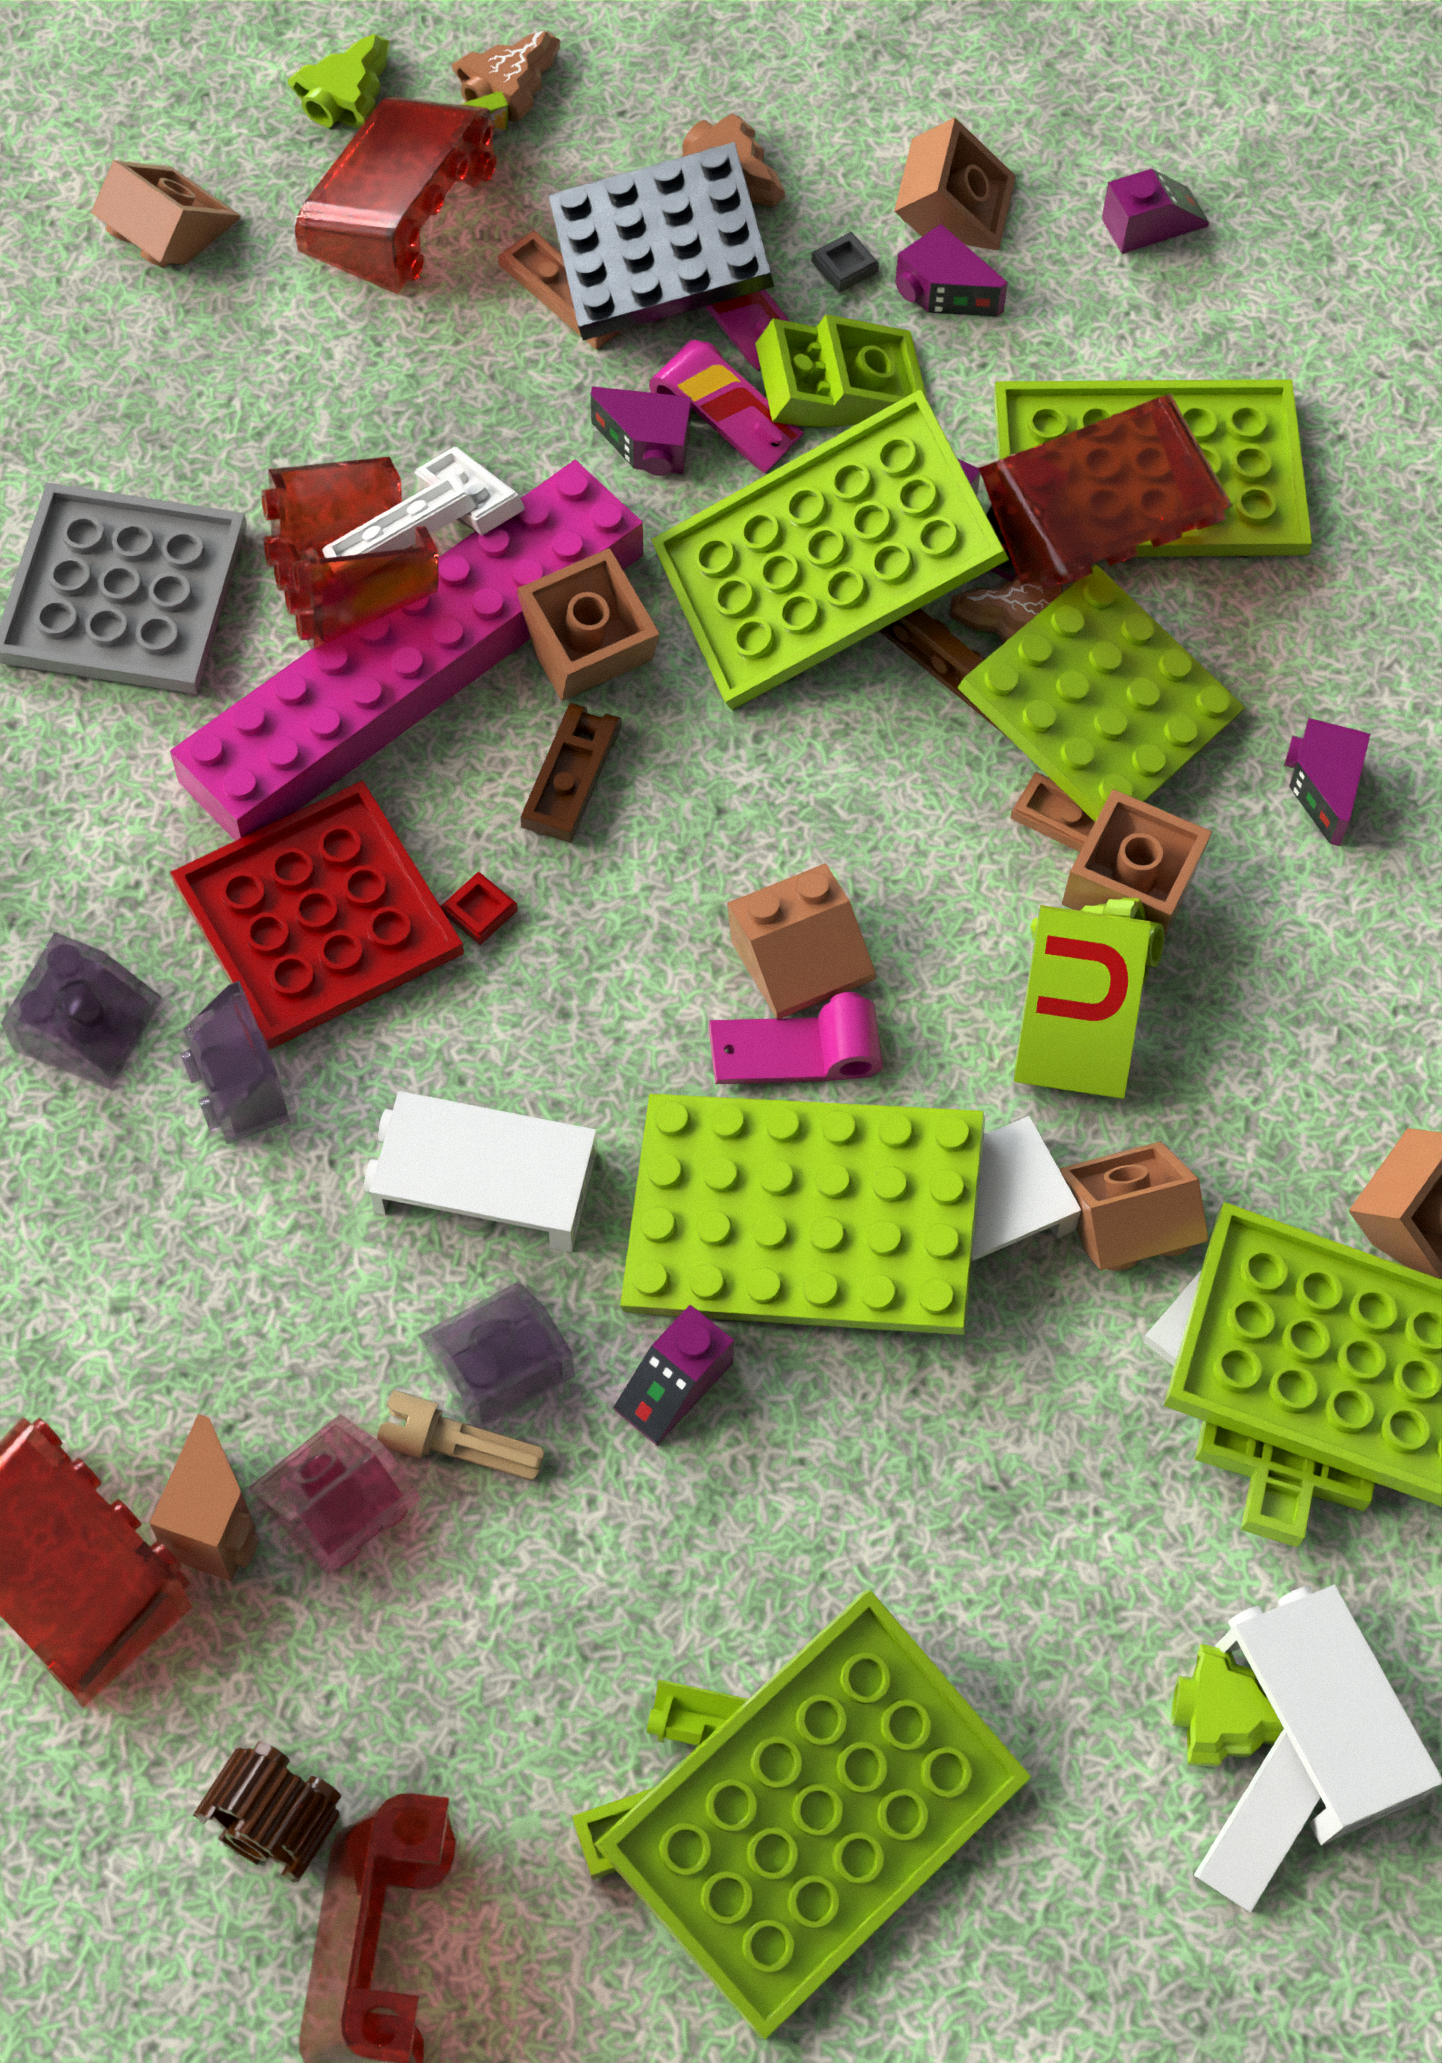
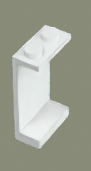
[364,1091,597,1252]
[972,1116,1081,1261]
[1215,1584,1442,1845]

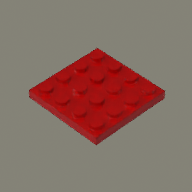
[170,780,464,1050]

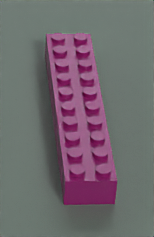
[170,459,643,841]

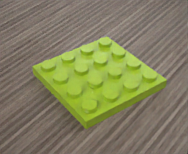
[958,564,1245,822]

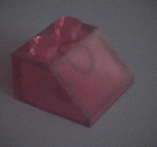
[248,1414,421,1575]

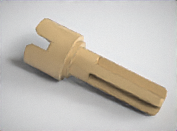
[376,1390,544,1480]

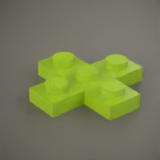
[1194,1420,1375,1547]

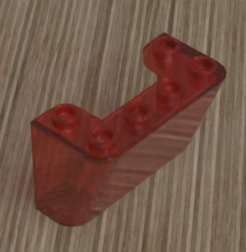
[295,96,497,295]
[979,393,1233,589]
[261,456,439,650]
[0,1416,192,1708]
[299,1793,459,2063]

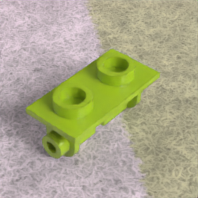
[646,1679,748,1746]

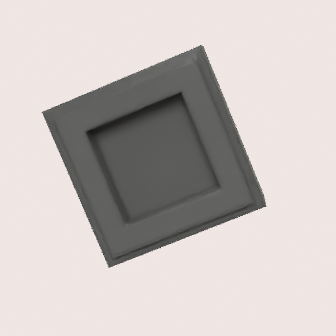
[811,231,879,293]

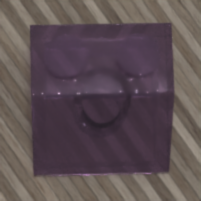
[1,932,162,1090]
[180,981,290,1144]
[418,1281,575,1428]

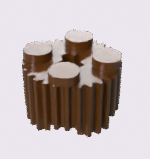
[193,1741,342,1883]

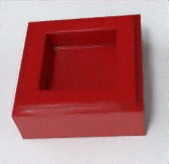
[441,871,518,945]

